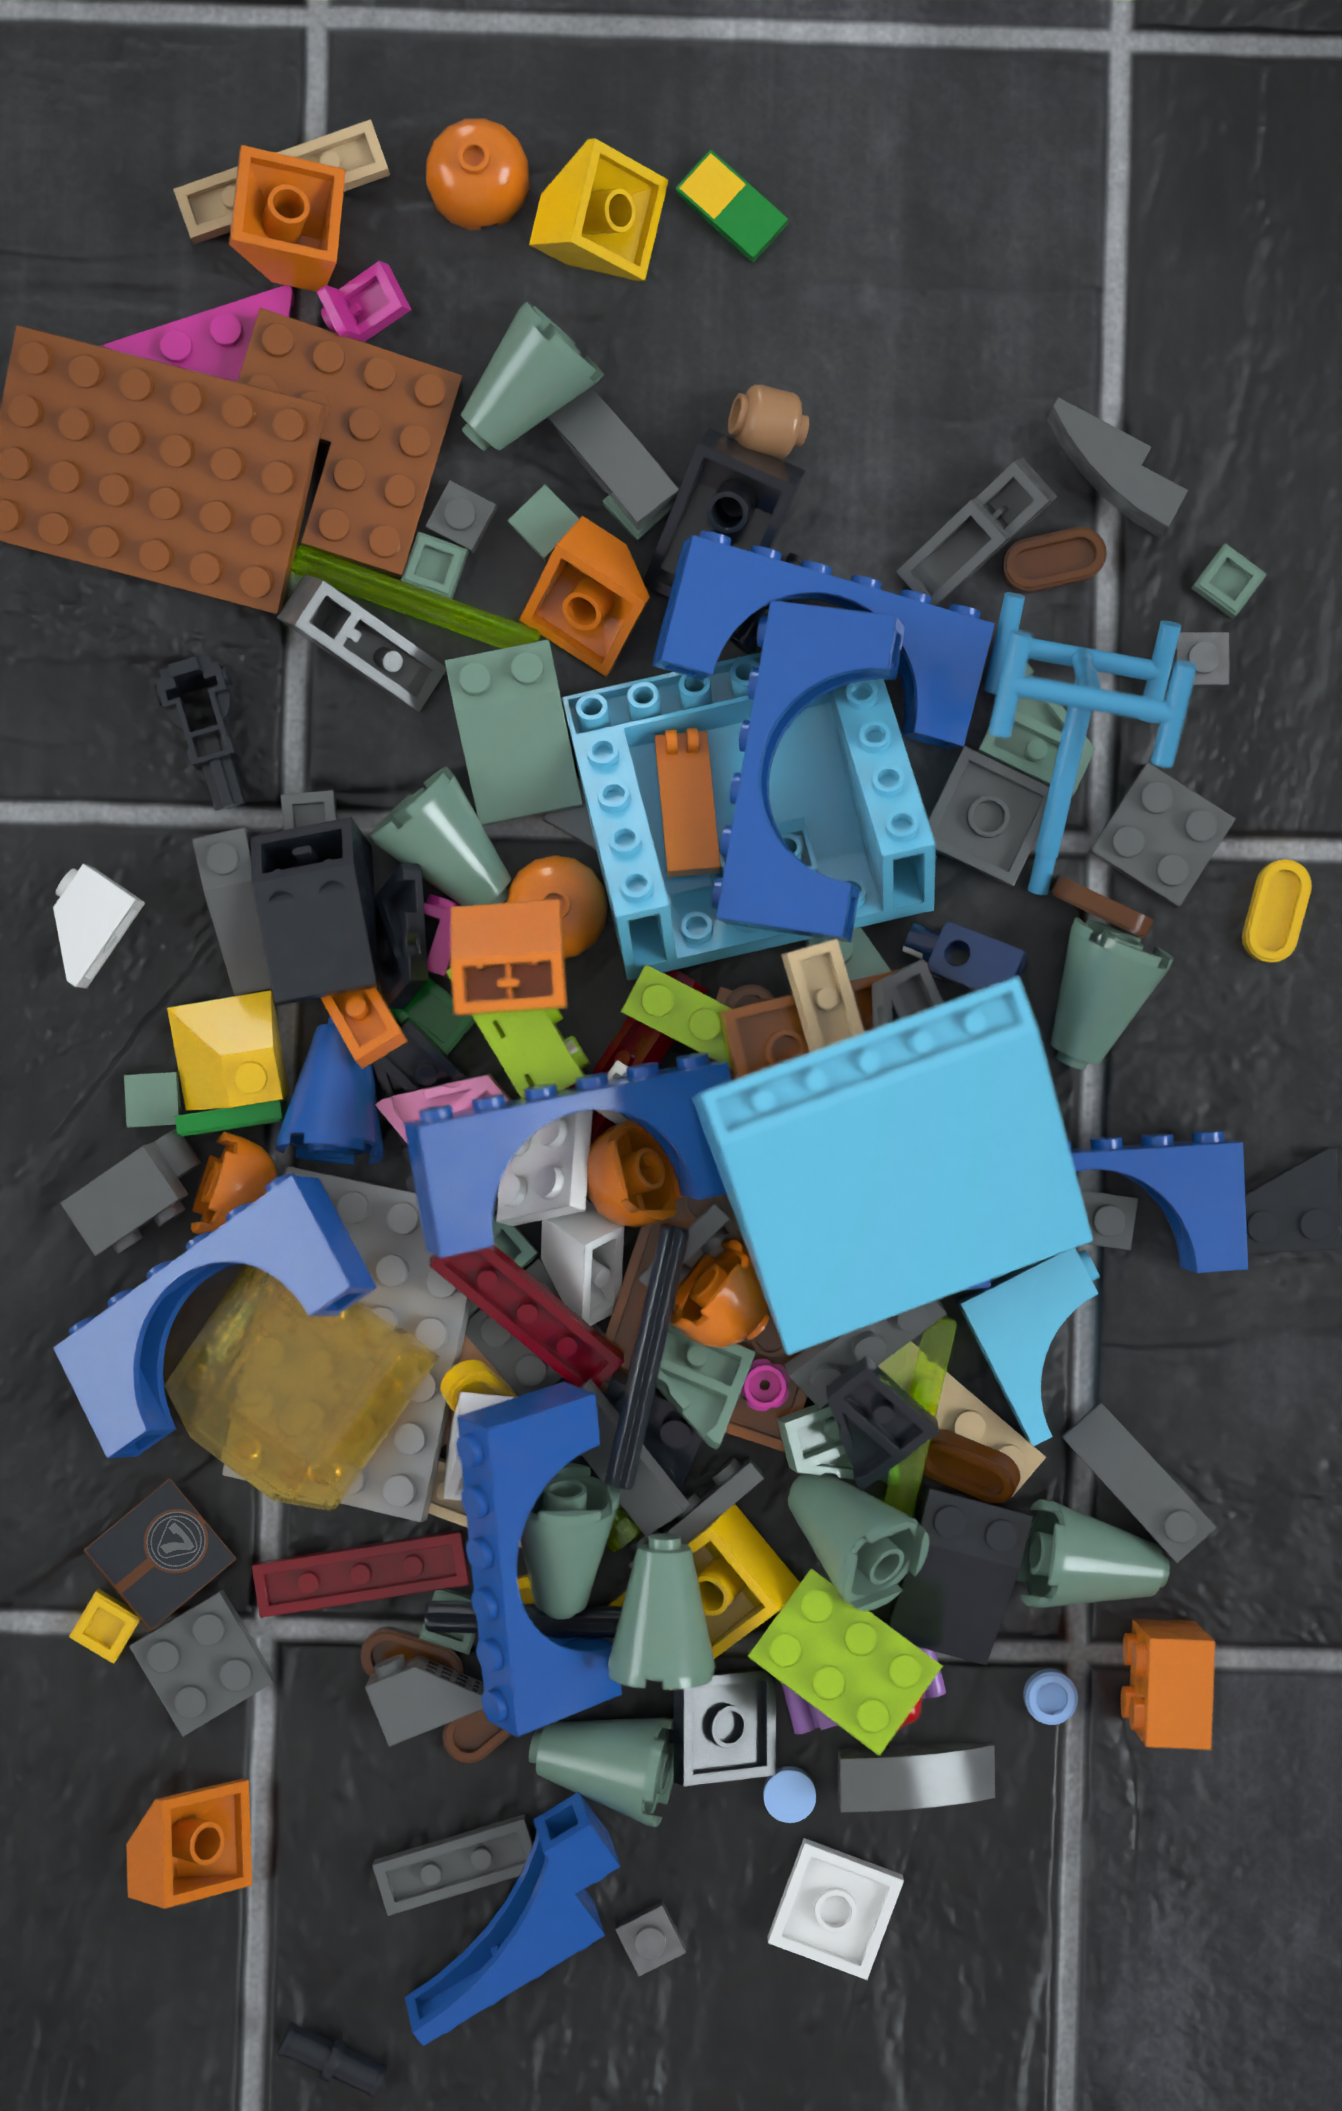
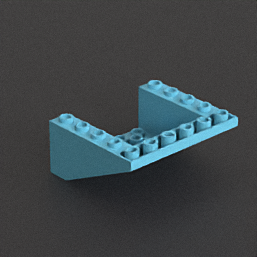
[562,652,936,981]
[692,977,1093,1355]

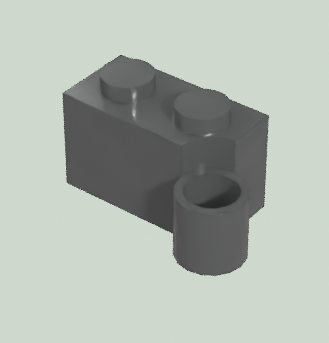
[60,1129,202,1256]

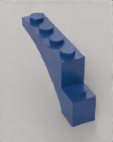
[405,1792,621,2046]

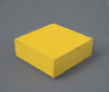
[69,1589,141,1664]

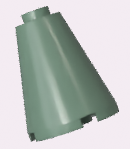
[461,300,604,451]
[368,766,512,906]
[1050,917,1174,1070]
[520,1463,619,1619]
[788,1473,929,1611]
[1016,1500,1170,1608]
[608,1534,715,1689]
[529,1717,674,1827]

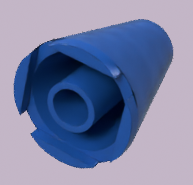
[276,1017,383,1165]

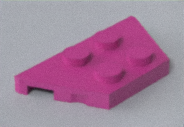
[100,285,295,381]

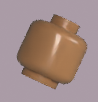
[728,385,809,460]

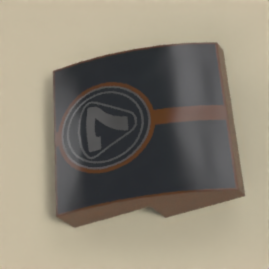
[83,1478,237,1631]

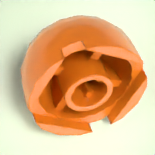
[426,118,530,230]
[505,855,609,959]
[587,1119,685,1228]
[191,1131,278,1234]
[670,1240,769,1348]

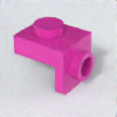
[317,261,411,342]
[424,894,459,978]

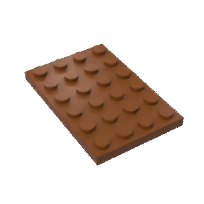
[0,325,327,614]

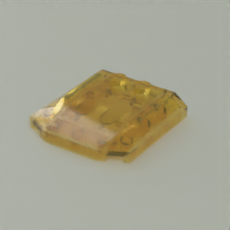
[164,1264,440,1511]

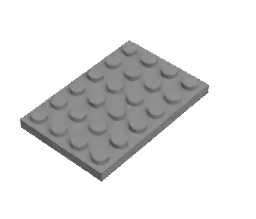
[222,1166,472,1522]

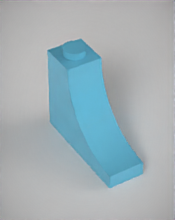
[956,1248,1100,1446]

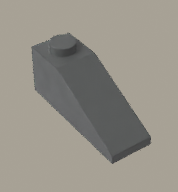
[277,574,446,712]
[192,828,272,996]
[1061,1402,1217,1563]

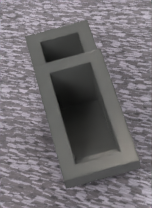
[546,388,679,531]
[1047,397,1188,538]
[896,458,1058,606]
[838,1743,995,1813]

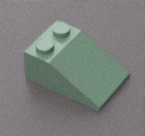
[445,639,583,826]

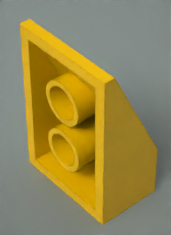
[607,1504,800,1691]

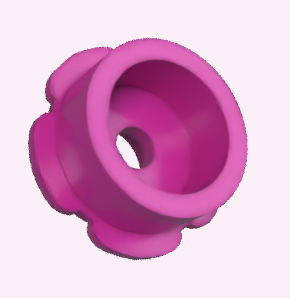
[740,1359,790,1412]

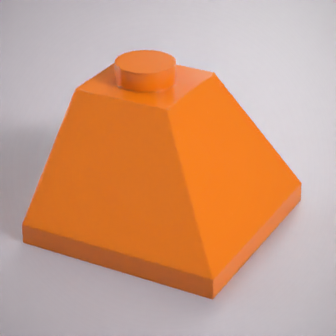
[229,145,346,292]
[519,516,650,677]
[126,1778,252,1909]

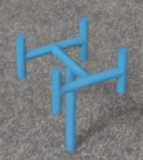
[984,592,1197,895]

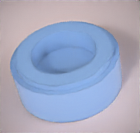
[1023,1668,1078,1725]
[763,1766,816,1823]

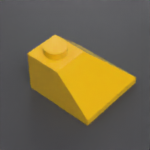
[529,138,669,281]
[167,990,290,1111]

